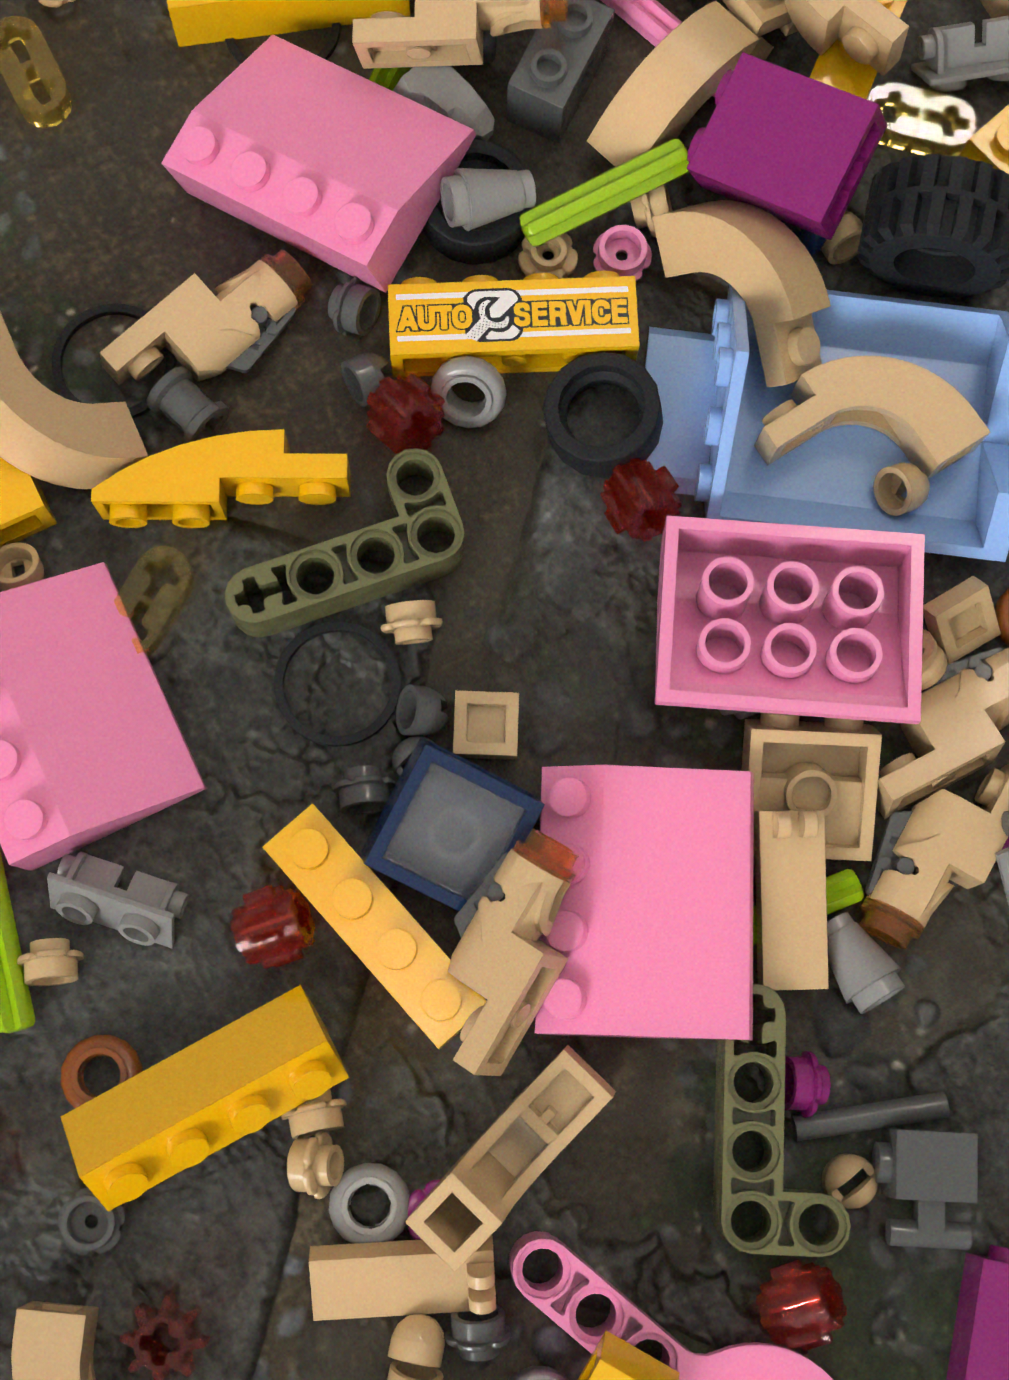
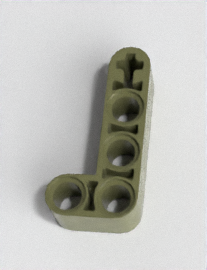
[225,448,464,638]
[713,984,851,1257]

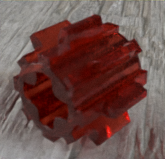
[366,372,445,455]
[600,458,682,542]
[230,885,316,969]
[756,1260,847,1351]
[120,1293,210,1380]

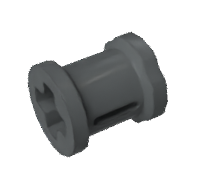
[146,366,230,443]

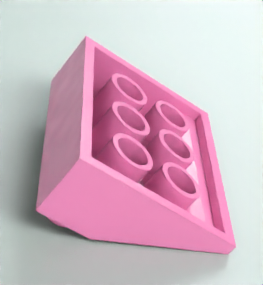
[161,34,476,293]
[655,515,925,724]
[0,562,207,871]
[535,765,754,1040]

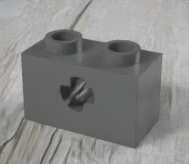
[506,0,615,144]

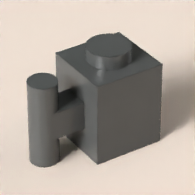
[872,1128,978,1250]

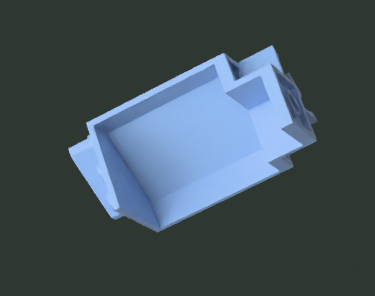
[631,284,1009,562]

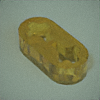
[0,15,73,128]
[867,82,977,156]
[114,546,195,657]

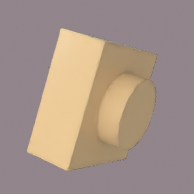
[923,576,1001,665]
[453,690,519,760]

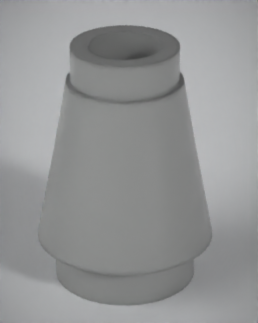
[440,168,536,231]
[827,912,905,1014]

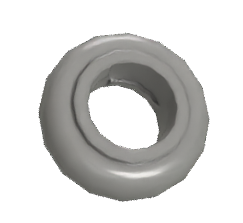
[430,356,507,428]
[328,1162,410,1244]

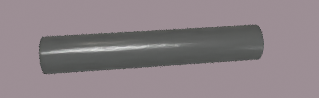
[791,1091,950,1142]

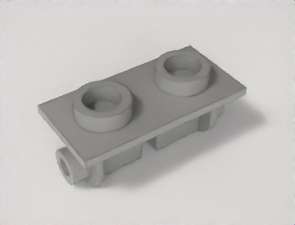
[911,15,1009,91]
[47,851,189,948]

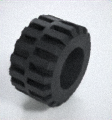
[857,154,1009,298]

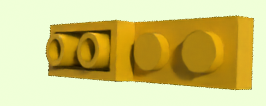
[91,429,351,528]

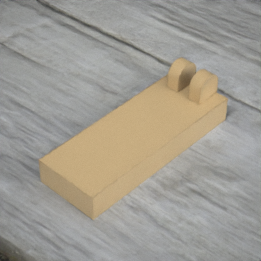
[754,810,829,991]
[309,1235,496,1321]

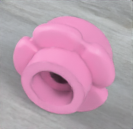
[593,225,652,281]

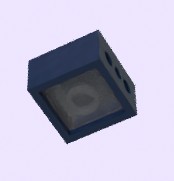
[361,737,545,911]

